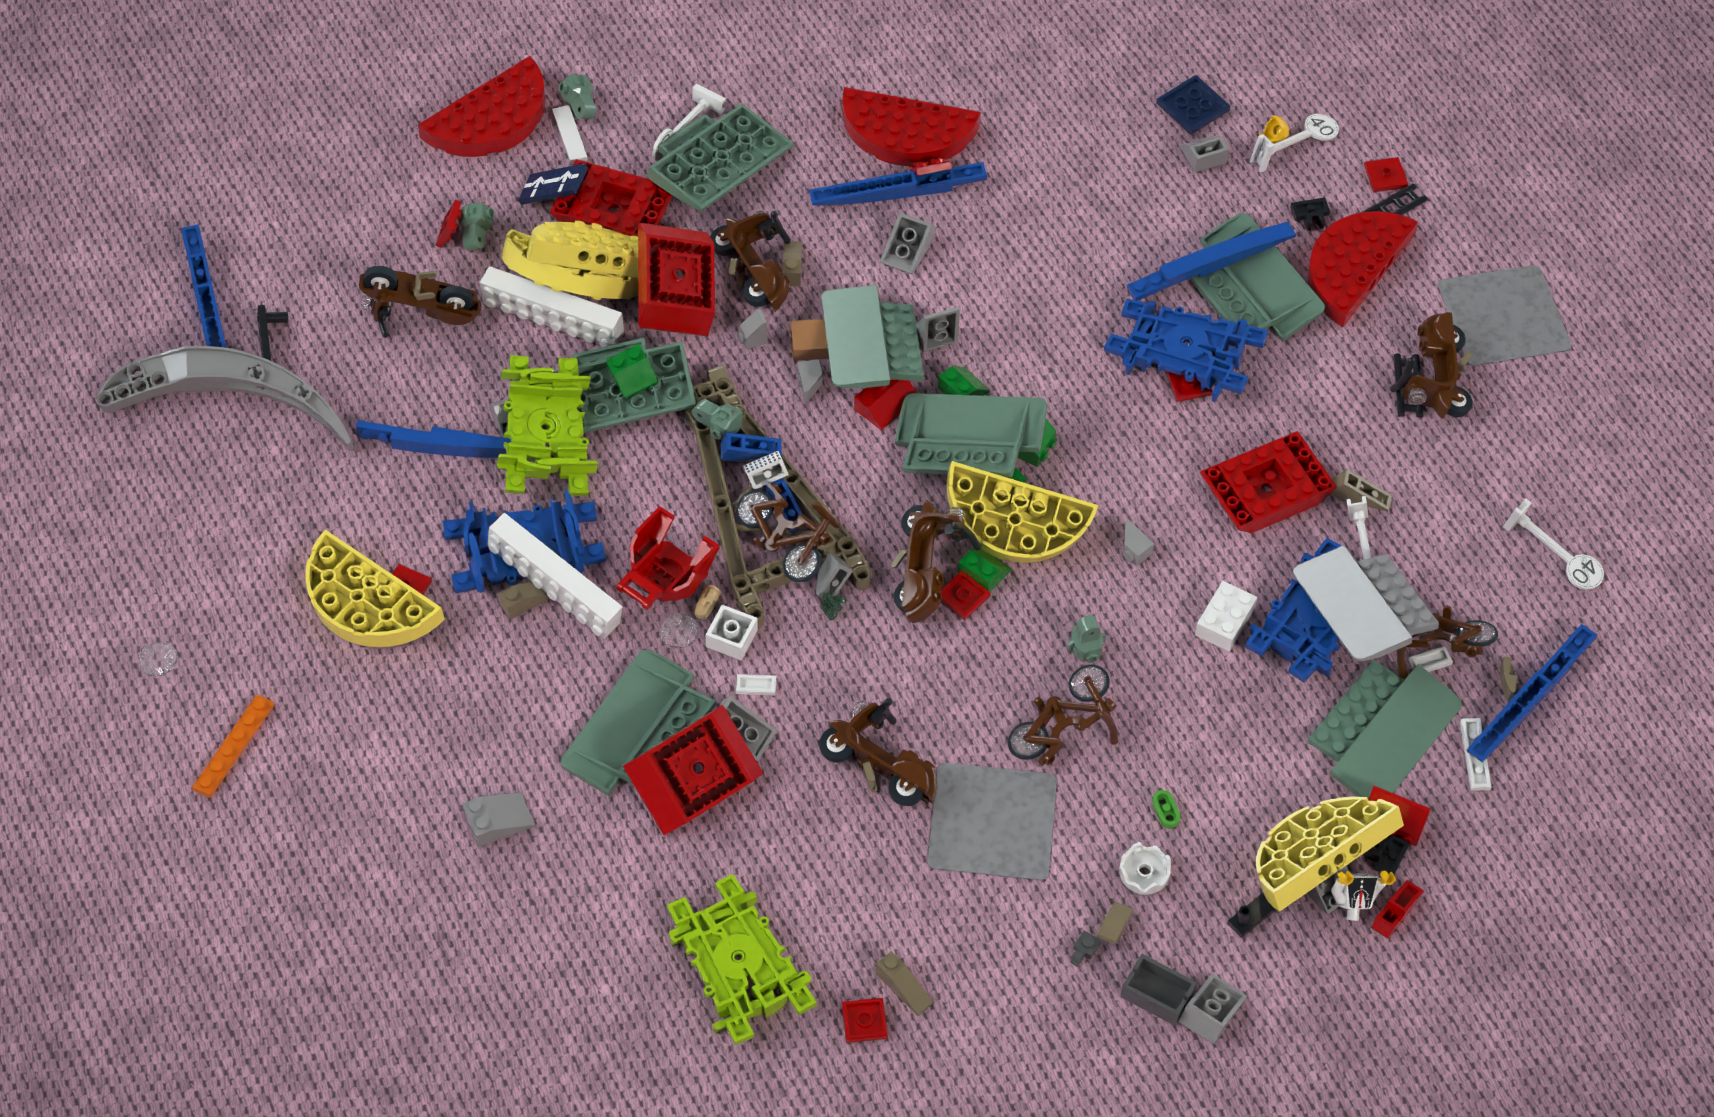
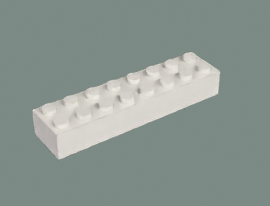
[480,266,624,347]
[487,513,623,639]

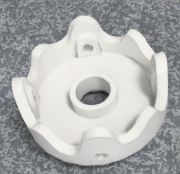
[1119,842,1171,895]

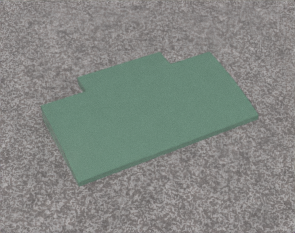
[647,104,794,211]
[553,338,696,433]

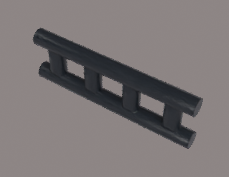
[1360,183,1428,215]
[1394,353,1424,418]

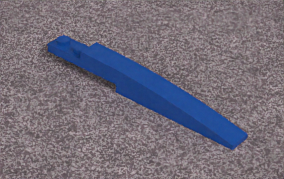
[809,162,987,206]
[1127,222,1296,301]
[181,224,226,348]
[356,420,511,458]
[1466,624,1598,763]

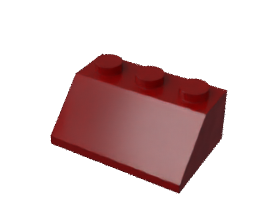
[854,379,917,431]
[1368,786,1431,846]

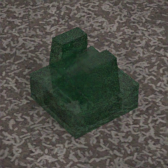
[820,593,844,621]

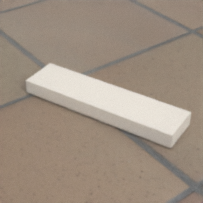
[552,105,587,165]
[1460,718,1492,791]

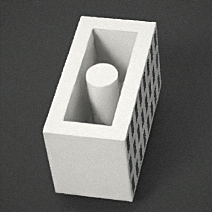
[744,451,789,490]

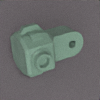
[558,74,596,119]
[458,203,495,251]
[692,399,743,440]
[1067,615,1106,663]

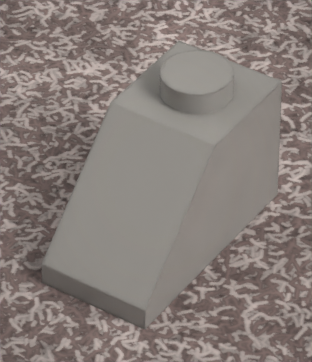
[738,308,767,349]
[797,359,825,402]
[1123,519,1154,566]
[816,553,853,602]

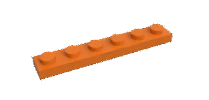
[192,694,274,798]

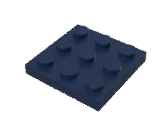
[1156,75,1231,135]

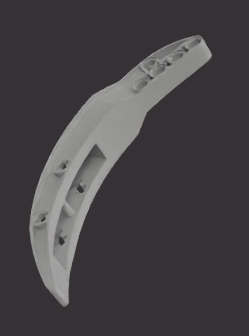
[96,346,354,450]

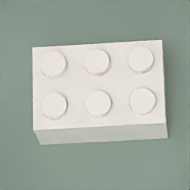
[1195,581,1257,652]

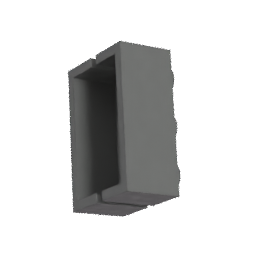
[1120,954,1197,1026]

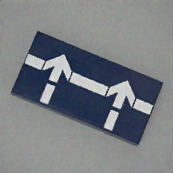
[518,163,588,205]

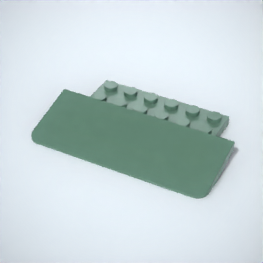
[1190,213,1325,342]
[821,285,924,389]
[895,393,1047,477]
[561,650,716,796]
[1307,660,1462,799]

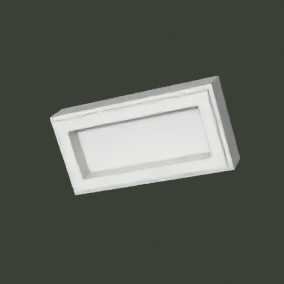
[1409,646,1453,672]
[736,674,776,696]

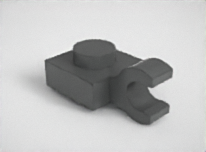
[1070,930,1102,967]

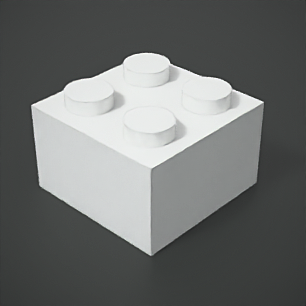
[706,605,758,661]

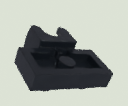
[1290,197,1330,231]
[1364,835,1410,875]

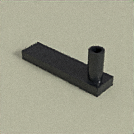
[257,305,288,361]
[1227,893,1276,938]

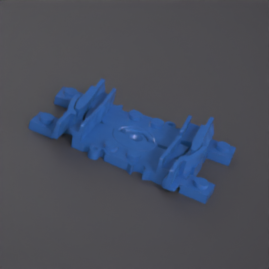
[1104,298,1268,402]
[443,489,606,594]
[1245,538,1342,683]

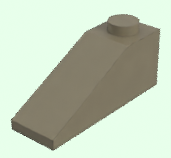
[782,242,803,286]
[1332,469,1392,511]
[498,582,550,619]
[876,951,933,1016]

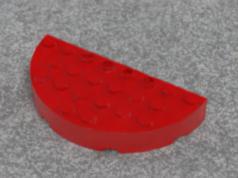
[418,56,546,157]
[842,87,981,166]
[1307,211,1418,327]

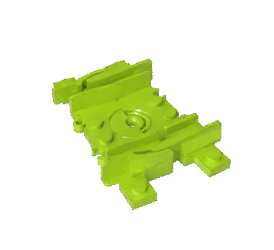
[497,355,598,496]
[667,874,817,1046]

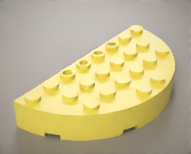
[527,221,638,278]
[502,229,638,300]
[947,461,1098,563]
[305,530,445,647]
[1256,797,1404,912]

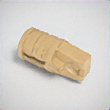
[694,585,721,620]

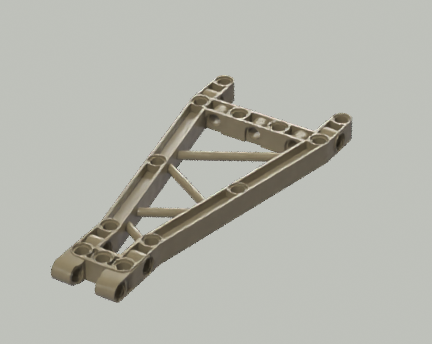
[681,365,871,629]

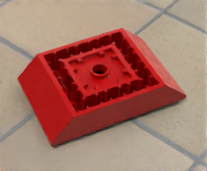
[550,159,673,237]
[638,223,715,336]
[1200,431,1337,533]
[622,705,763,836]

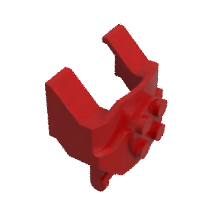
[616,506,720,610]

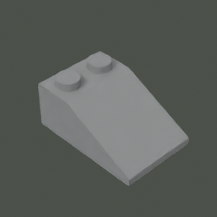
[880,213,937,274]
[916,307,960,352]
[718,696,777,762]
[462,792,535,847]
[1178,974,1247,1044]

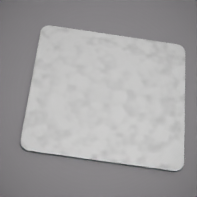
[1438,265,1571,366]
[927,763,1057,880]

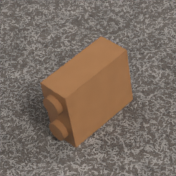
[791,319,829,361]

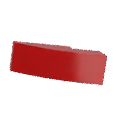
[1371,880,1424,939]

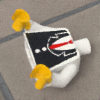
[1331,871,1396,921]

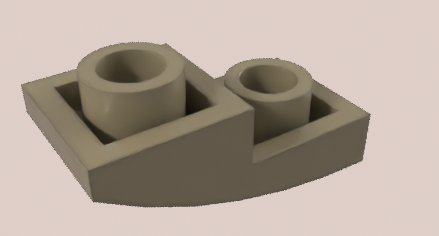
[1500,656,1519,701]
[1097,902,1134,944]

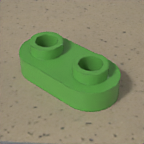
[1152,790,1180,829]

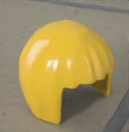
[1259,115,1289,144]

